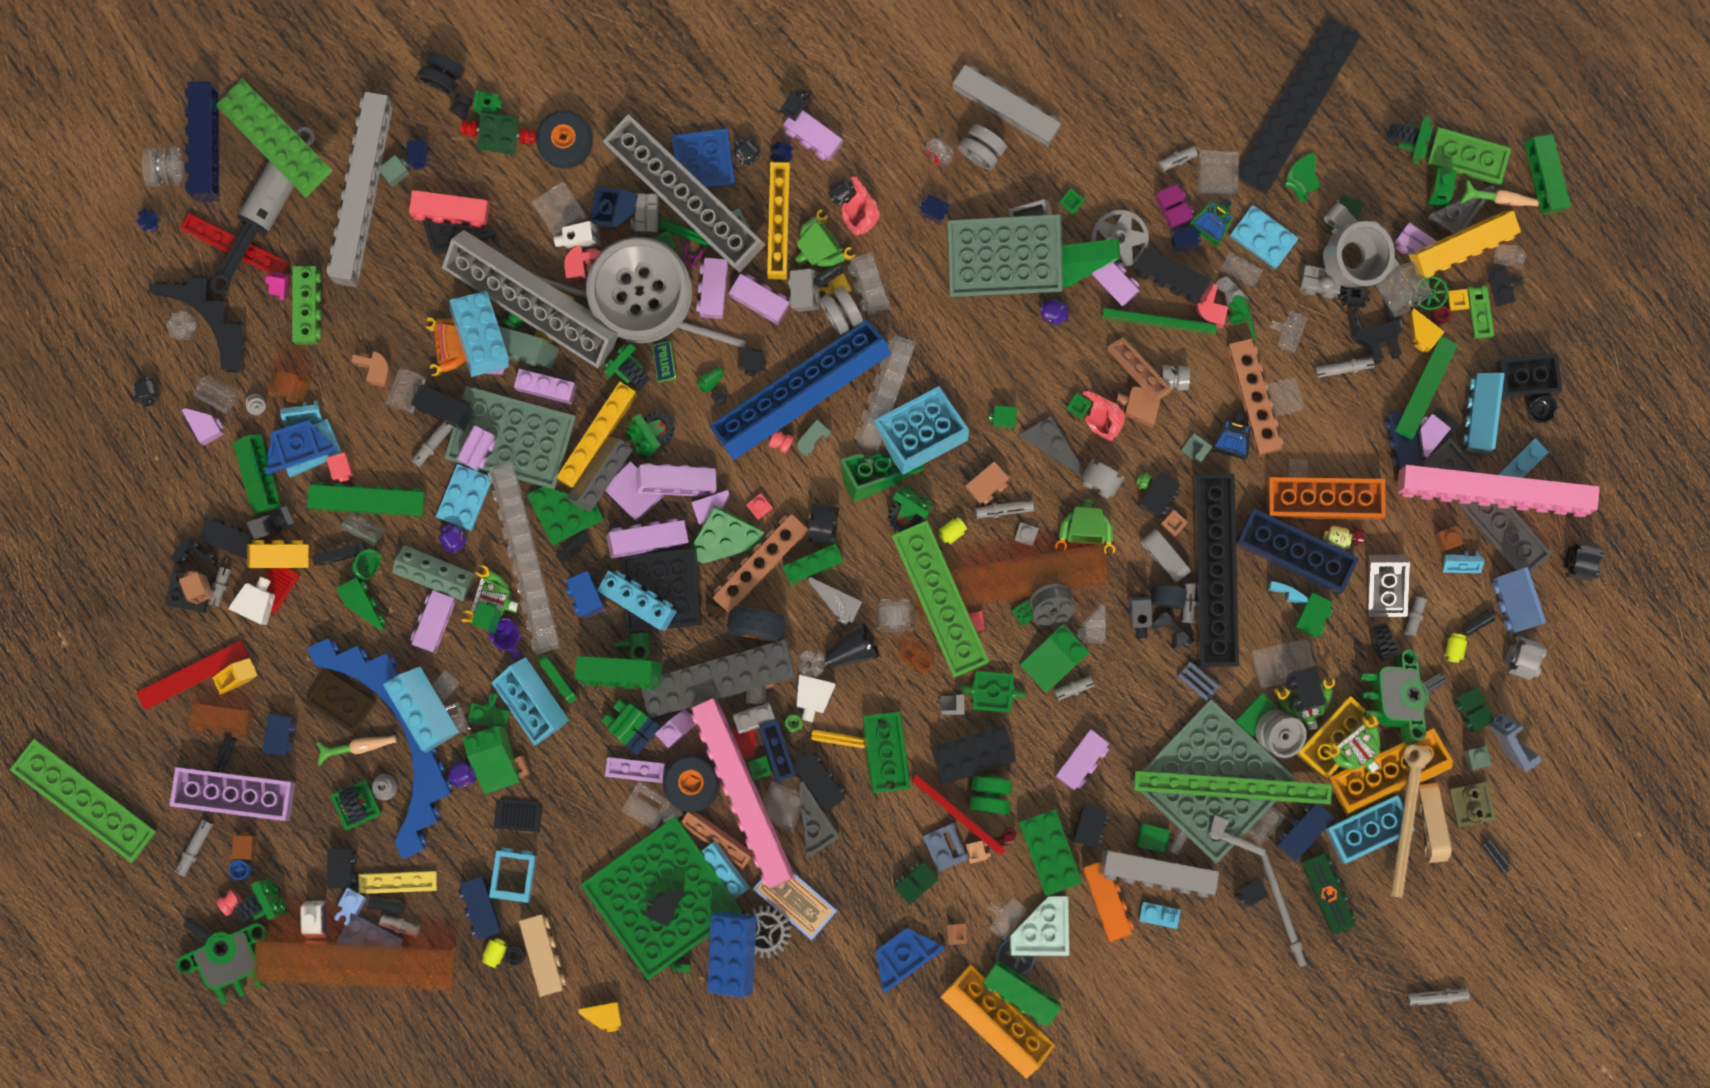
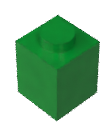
[989,406,1017,429]
[471,601,503,633]

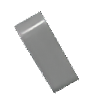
[1140,529,1191,584]

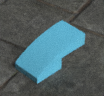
[1268,581,1308,604]

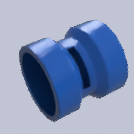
[229,860,252,880]

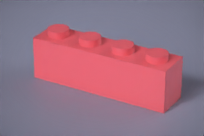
[409,190,490,228]

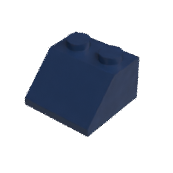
[589,187,638,227]

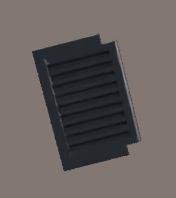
[494,798,543,833]

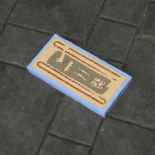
[753,873,837,940]

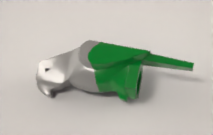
[1216,276,1257,340]

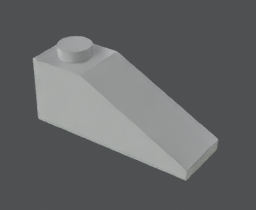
[808,577,862,625]

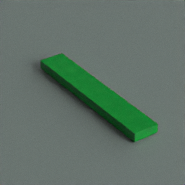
[1101,308,1217,335]
[1395,336,1458,440]

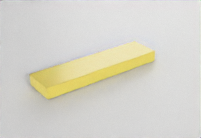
[358,871,437,894]

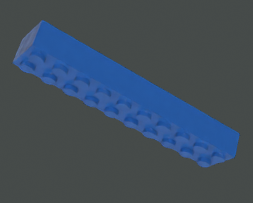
[709,319,892,461]

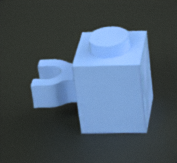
[334,888,367,926]

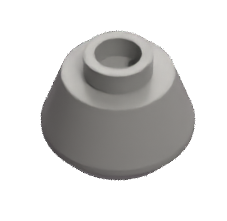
[371,774,397,800]

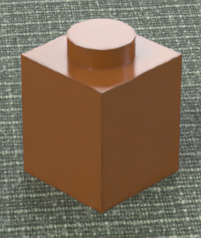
[1435,526,1464,553]
[232,832,256,860]

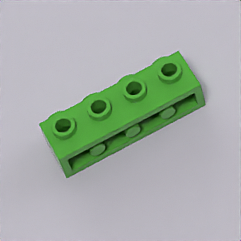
[292,266,322,345]

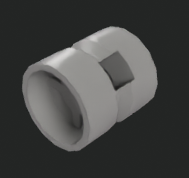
[1160,365,1190,391]

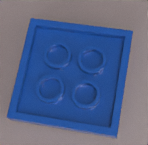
[671,129,735,189]

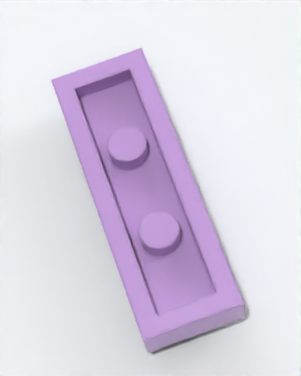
[605,757,665,783]

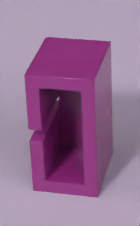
[1155,184,1194,231]

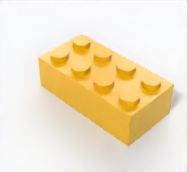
[1296,696,1379,780]

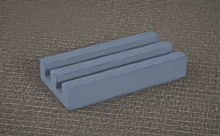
[1177,662,1219,702]

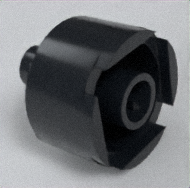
[808,503,839,544]
[1564,539,1604,581]

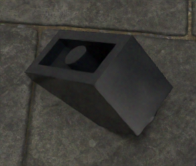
[645,889,685,927]

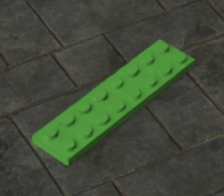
[216,79,333,197]
[892,521,989,678]
[10,739,157,863]

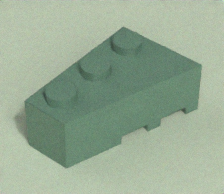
[499,326,559,370]

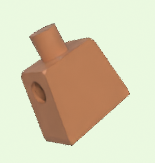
[1116,387,1161,427]

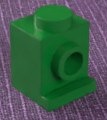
[473,91,503,114]

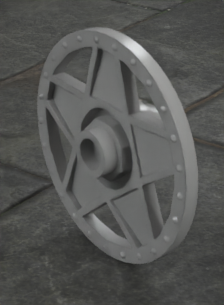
[1092,210,1149,267]

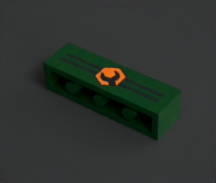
[1300,853,1356,935]

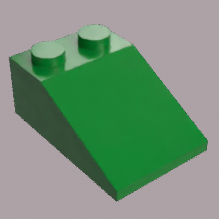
[1020,625,1090,693]
[462,726,521,794]

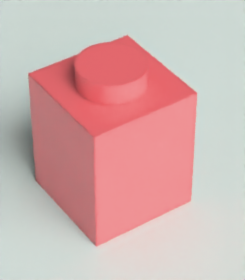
[326,452,354,483]

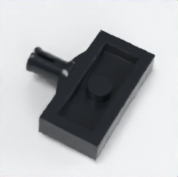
[1486,265,1524,307]

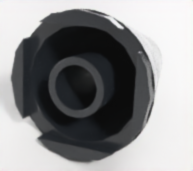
[824,622,880,668]

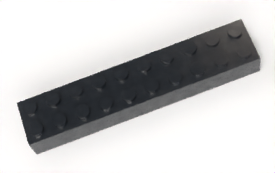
[1193,474,1239,668]

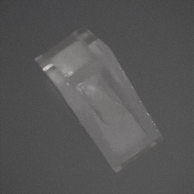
[1078,604,1106,644]

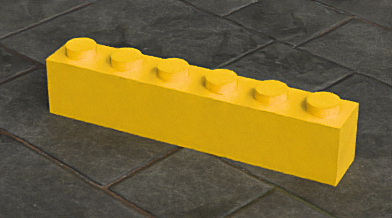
[767,162,790,279]
[1409,211,1521,278]
[557,382,637,489]

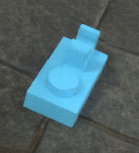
[280,401,323,427]
[1442,551,1485,573]
[1139,902,1181,929]

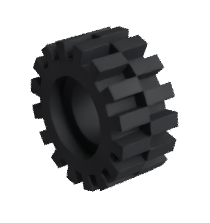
[1369,623,1398,661]

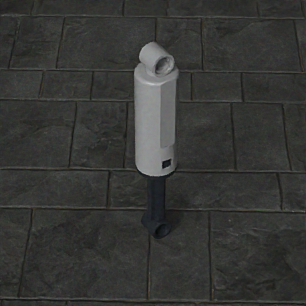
[208,127,314,294]

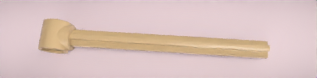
[1391,745,1431,898]

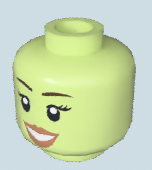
[1323,525,1352,551]

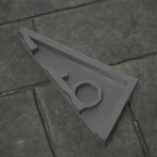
[1428,185,1495,235]
[1019,416,1084,476]
[799,780,840,858]

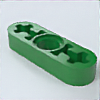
[537,654,578,704]

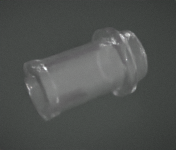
[1168,829,1188,856]

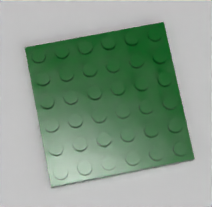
[580,816,743,980]

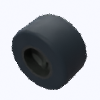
[1151,585,1187,609]

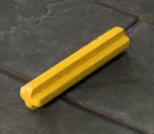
[811,730,865,749]

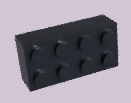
[930,724,1017,786]

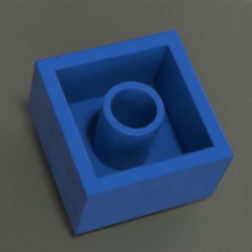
[565,571,606,619]

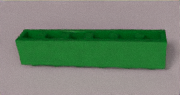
[307,482,427,517]

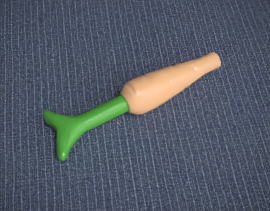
[1460,180,1539,206]
[317,735,397,766]

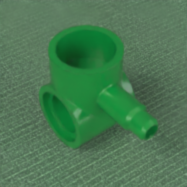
[614,633,651,660]

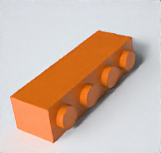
[1082,861,1134,942]

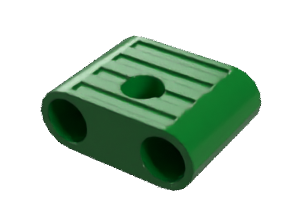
[1135,823,1170,853]

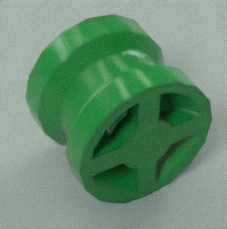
[501,312,525,331]

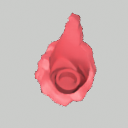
[841,176,880,235]
[1082,391,1125,441]

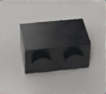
[1139,472,1181,519]
[327,849,357,888]
[1234,878,1269,907]

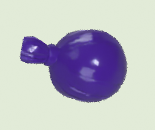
[488,618,522,661]

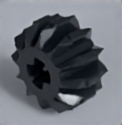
[1338,286,1371,311]

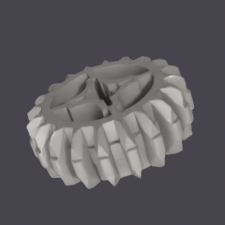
[746,906,791,958]

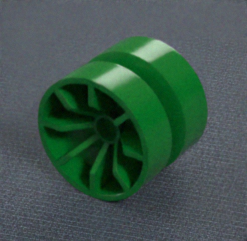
[969,775,1013,815]

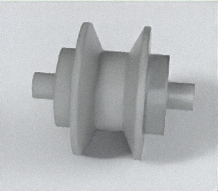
[245,394,266,415]

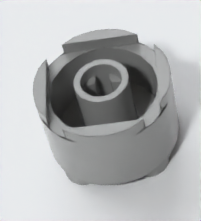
[1080,458,1125,499]
[1505,636,1547,680]

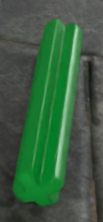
[659,219,711,247]

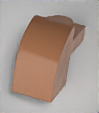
[351,351,391,388]

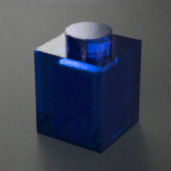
[407,140,429,170]
[919,195,949,225]
[1171,226,1201,252]

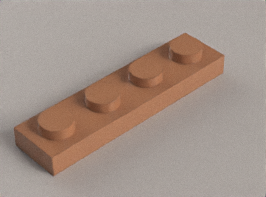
[1108,337,1171,402]
[681,812,754,869]

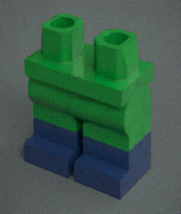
[602,699,661,756]

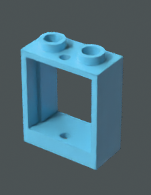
[489,847,537,903]

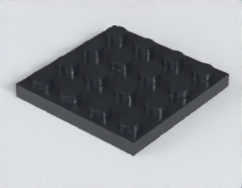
[621,548,702,633]

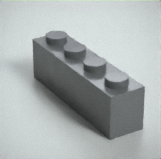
[566,436,633,512]

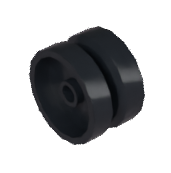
[416,51,465,95]

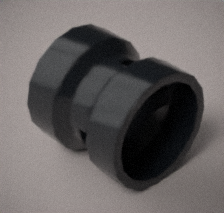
[449,93,474,118]
[504,946,526,966]

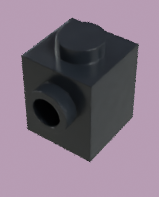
[737,348,767,377]

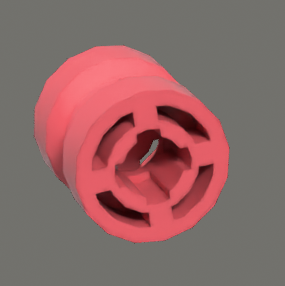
[769,430,794,454]
[216,889,243,916]

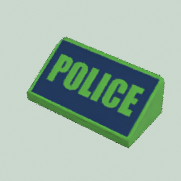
[652,341,677,383]

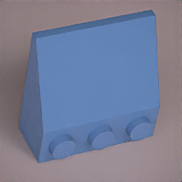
[1492,567,1546,634]

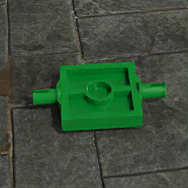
[960,671,1026,713]

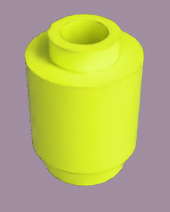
[938,517,967,545]
[1444,633,1467,663]
[482,937,508,968]

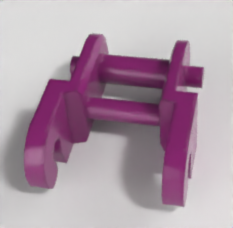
[681,242,705,270]

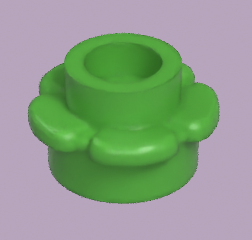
[1137,472,1153,491]
[784,713,803,732]

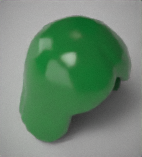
[352,549,382,580]

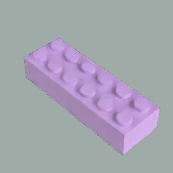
[170,767,295,821]

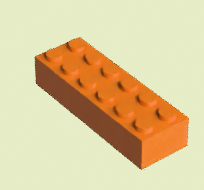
[1266,477,1385,520]

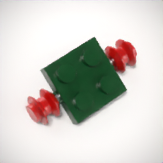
[460,111,536,155]

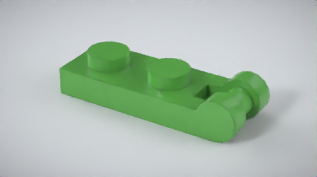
[1466,285,1494,339]

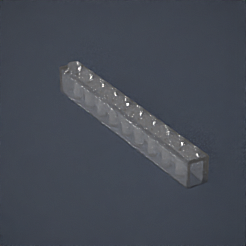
[488,461,562,654]

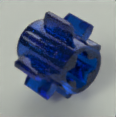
[770,141,794,163]
[136,208,161,232]

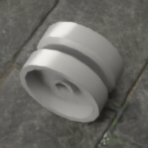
[958,124,1007,170]
[819,286,863,335]
[1256,709,1306,758]

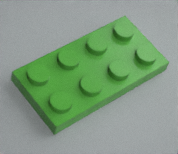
[1427,127,1511,185]

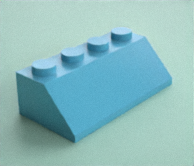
[1462,373,1505,454]
[492,657,569,746]
[383,667,460,753]

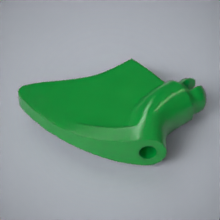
[1284,153,1321,203]

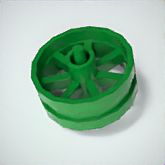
[1413,275,1448,310]

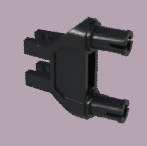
[1347,303,1405,365]

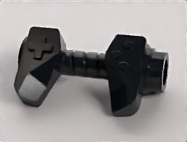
[1152,609,1195,650]

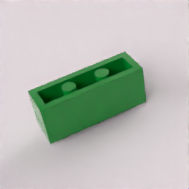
[782,544,843,586]

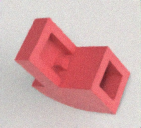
[564,246,601,282]
[1196,284,1228,328]

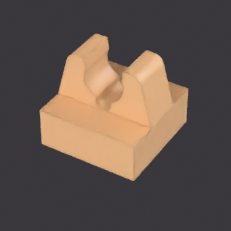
[966,841,991,863]

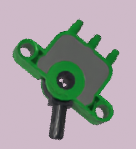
[1360,650,1446,746]
[176,917,269,1005]

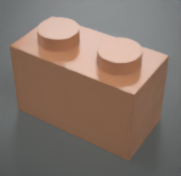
[965,461,1009,506]
[179,571,214,604]

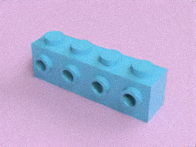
[597,570,677,631]

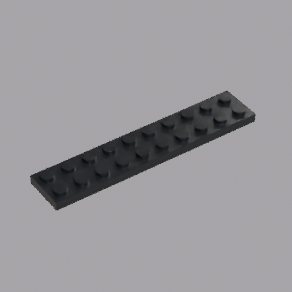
[1233,17,1361,195]

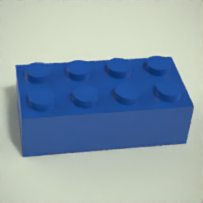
[708,911,757,998]

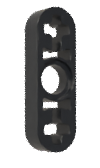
[312,543,367,566]

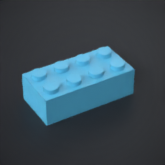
[450,291,509,377]
[1325,795,1415,864]

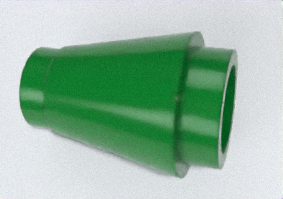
[696,367,724,393]

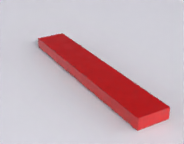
[180,213,290,274]
[136,641,250,710]
[912,775,1006,856]

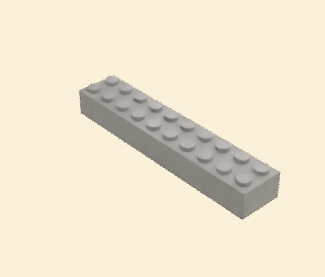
[327,92,393,288]
[603,114,766,272]
[442,230,618,368]

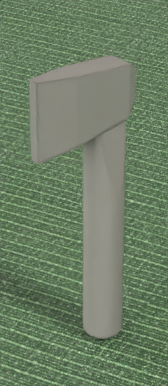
[1210,815,1266,856]

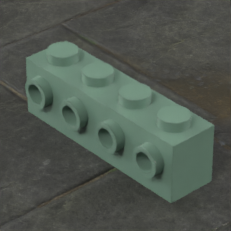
[392,545,475,601]

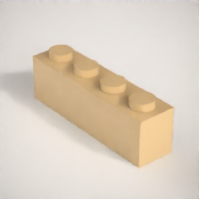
[519,914,566,997]

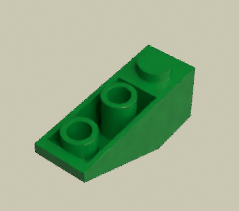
[336,577,386,632]

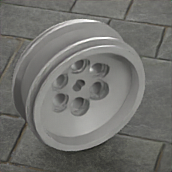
[586,237,692,343]

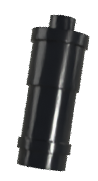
[814,263,843,287]
[1461,609,1496,637]
[1481,839,1512,873]
[368,897,406,915]

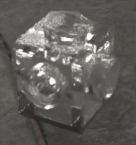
[167,311,197,341]
[796,649,827,678]

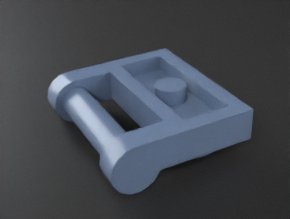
[923,823,970,872]

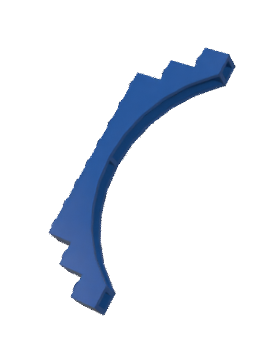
[307,638,453,859]

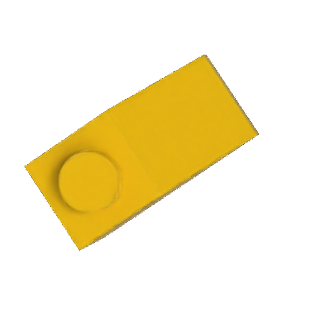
[1408,309,1444,353]
[212,658,258,695]
[579,1002,623,1032]

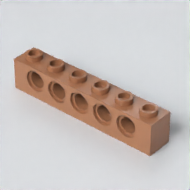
[1227,339,1283,457]
[713,514,809,614]

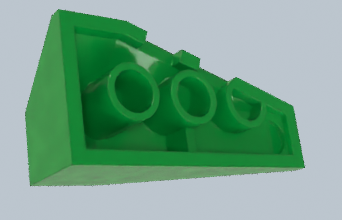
[1062,239,1120,288]
[839,453,925,502]

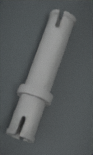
[1315,356,1374,379]
[411,422,453,467]
[975,499,1034,519]
[174,819,213,877]
[1408,988,1469,1006]

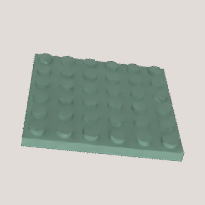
[1131,700,1297,864]

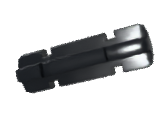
[556,531,589,563]
[212,736,236,773]

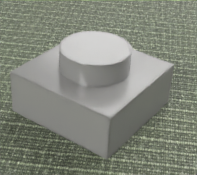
[1014,522,1039,547]

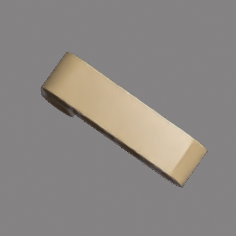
[1417,783,1451,863]

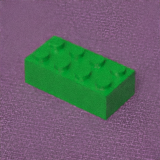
[575,656,662,690]
[1018,809,1082,896]

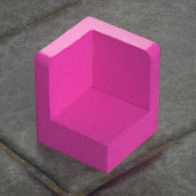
[266,271,290,300]

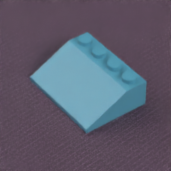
[874,386,969,475]

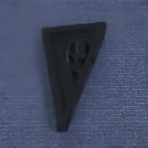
[422,220,497,256]

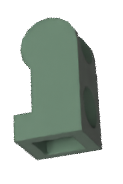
[797,420,831,456]

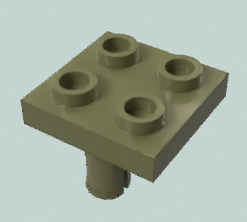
[1449,782,1497,828]

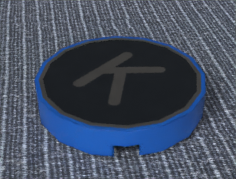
[996,938,1035,975]

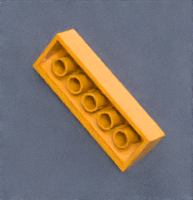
[1329,728,1453,818]
[941,964,1056,1079]

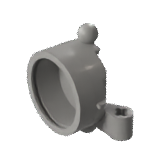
[1320,203,1399,291]

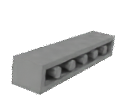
[952,65,1061,147]
[1099,851,1219,898]

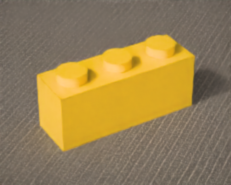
[247,540,308,568]

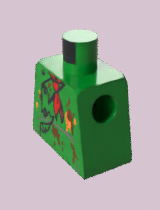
[1427,167,1457,208]

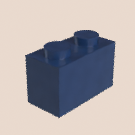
[262,714,297,756]

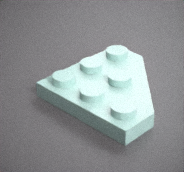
[1010,896,1069,956]

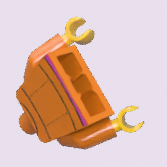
[426,318,466,376]

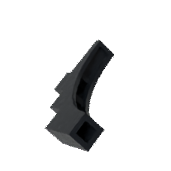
[149,275,246,373]

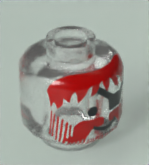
[925,138,953,166]

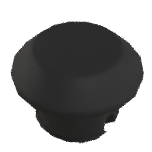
[711,390,728,406]

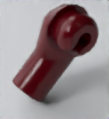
[992,828,1017,847]

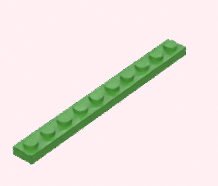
[1134,771,1332,805]

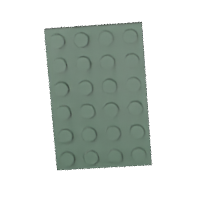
[948,214,1063,297]
[444,386,576,489]

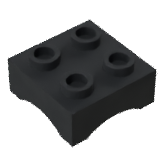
[165,567,214,613]

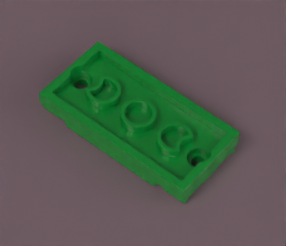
[862,712,910,794]

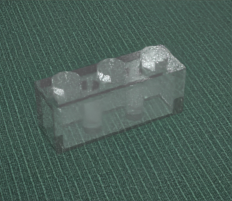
[848,252,890,316]

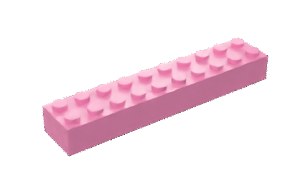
[1397,465,1599,517]
[691,699,795,888]

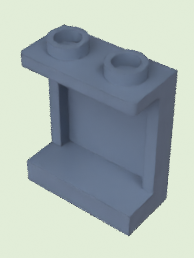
[1489,714,1542,772]

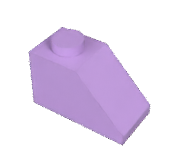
[182,408,224,446]
[1417,414,1451,460]
[692,490,730,526]
[655,709,696,749]

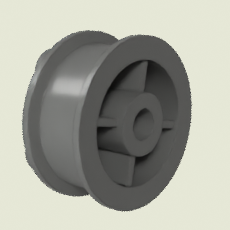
[1030,584,1075,626]

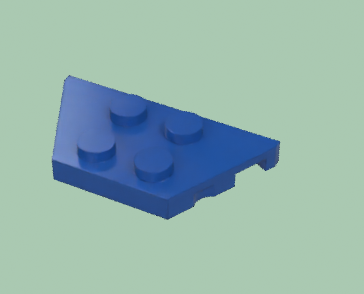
[265,420,338,475]
[876,928,945,993]

